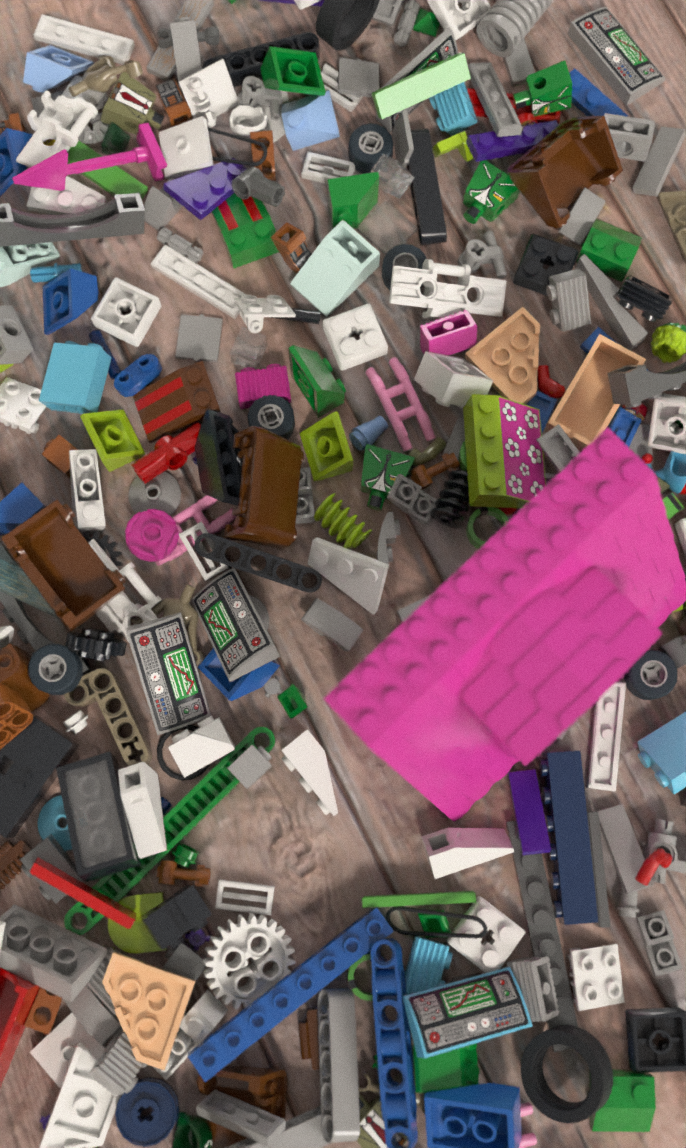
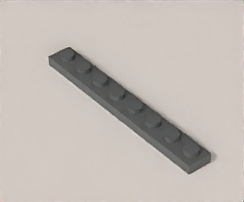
[506,820,578,1052]

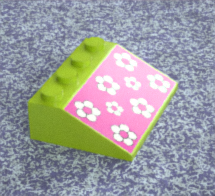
[463,394,546,508]

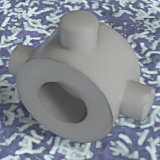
[264,676,284,698]

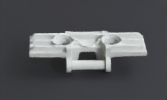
[16,75,105,168]
[389,259,506,319]
[88,539,162,642]

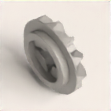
[70,113,110,144]

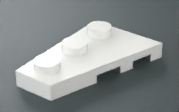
[27,176,107,215]
[307,537,389,615]

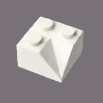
[414,351,493,409]
[168,715,235,777]

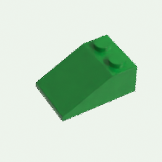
[288,345,346,418]

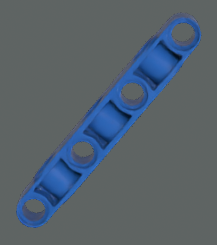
[371,938,418,1148]

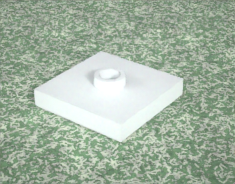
[159,116,213,180]
[30,1013,107,1088]

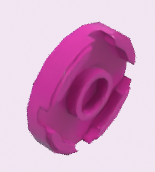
[125,509,179,562]

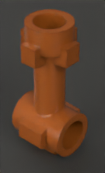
[410,452,460,490]
[156,860,211,887]

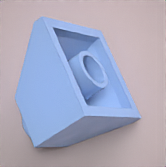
[23,45,94,93]
[281,90,340,151]

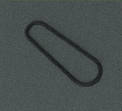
[208,127,267,166]
[386,906,487,939]

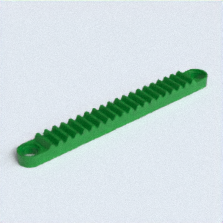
[64,727,276,935]

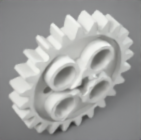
[203,913,296,1009]

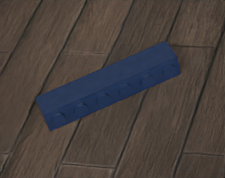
[539,750,598,925]

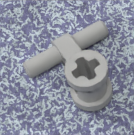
[237,76,282,121]
[458,231,507,279]

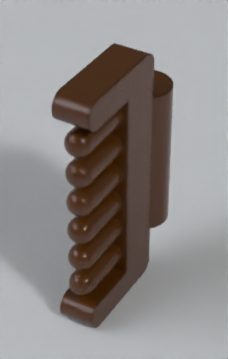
[0,840,32,893]
[298,1008,320,1070]

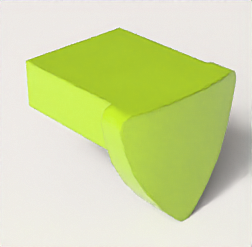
[432,131,473,162]

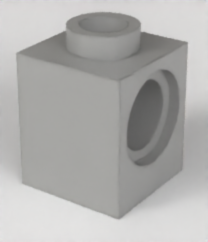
[228,745,272,789]

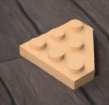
[465,307,540,404]
[102,952,196,1070]

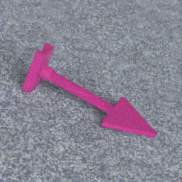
[12,123,167,191]

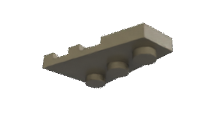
[657,191,686,263]

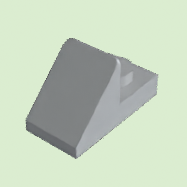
[144,178,183,232]

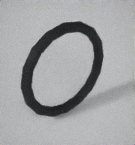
[157,724,210,781]

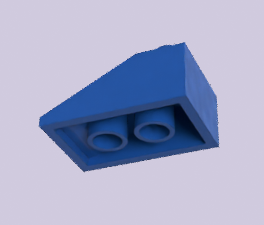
[424,1083,521,1148]

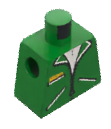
[513,60,572,116]
[463,160,520,224]
[361,444,415,511]

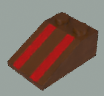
[133,361,221,443]

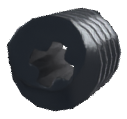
[430,470,470,529]

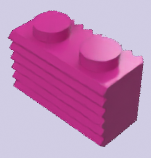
[420,310,477,355]
[235,364,292,410]

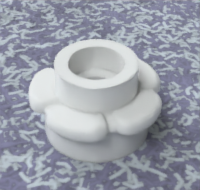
[63,709,88,734]

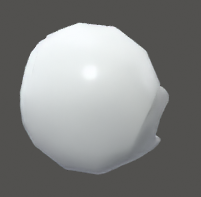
[229,105,268,139]

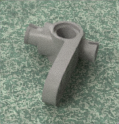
[643,819,686,884]

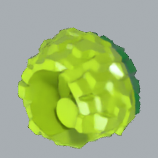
[651,322,686,363]

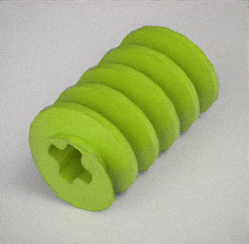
[314,493,372,550]

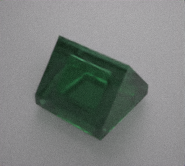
[101,122,131,155]

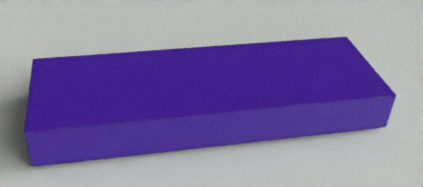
[508,769,551,855]

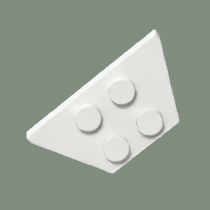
[39,1042,121,1148]

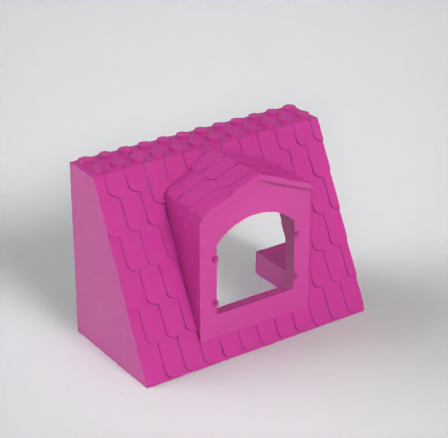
[323,427,686,822]

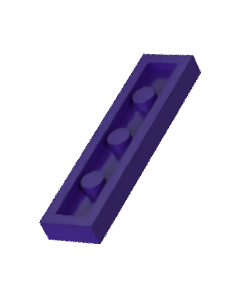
[466,120,559,162]

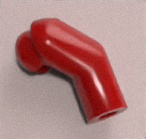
[537,365,566,399]
[635,849,672,886]

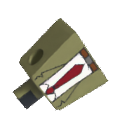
[100,72,165,135]
[357,1093,418,1148]

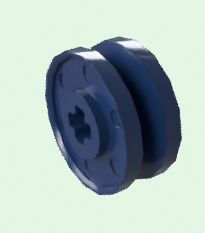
[115,1076,180,1147]

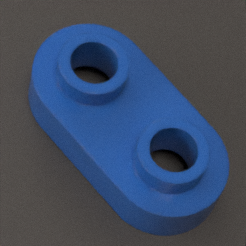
[114,354,162,397]

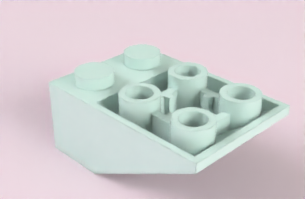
[290,220,380,317]
[0,242,60,287]

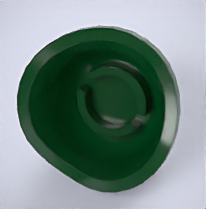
[172,1112,213,1148]

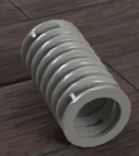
[477,0,554,57]

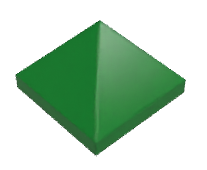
[413,8,440,37]
[277,684,308,719]
[418,910,451,938]

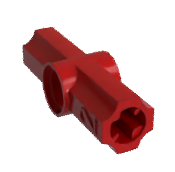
[131,422,201,484]

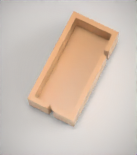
[544,334,646,452]

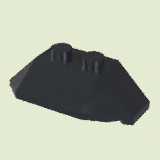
[195,409,243,506]

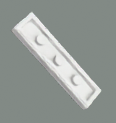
[34,14,135,65]
[151,244,246,319]
[587,681,626,792]

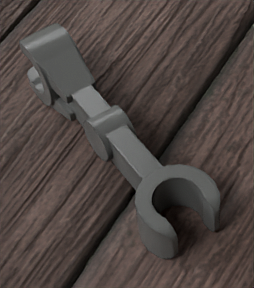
[158,27,220,49]

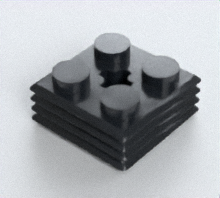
[513,233,579,296]
[617,275,673,322]
[625,1007,686,1073]

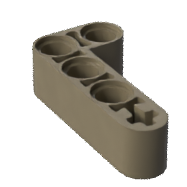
[64,668,152,766]

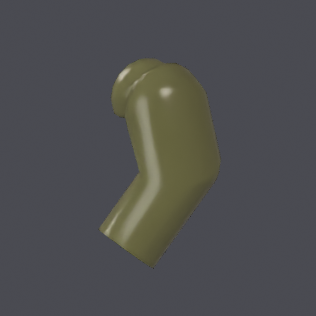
[408,437,446,466]

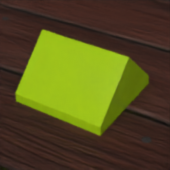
[80,410,145,472]
[300,411,353,481]

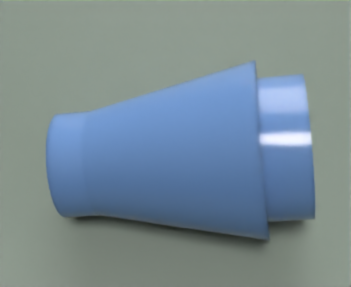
[349,416,388,451]

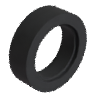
[316,0,380,51]
[521,1025,613,1124]

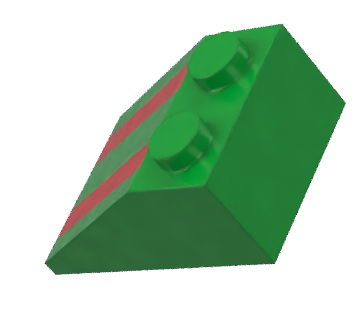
[211,193,279,269]

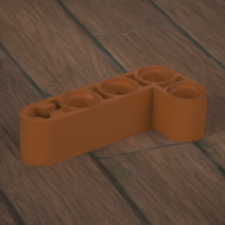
[0,683,33,749]

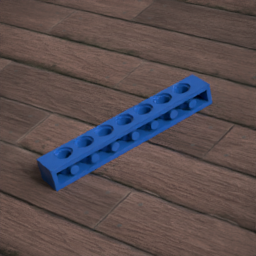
[187,908,394,1082]

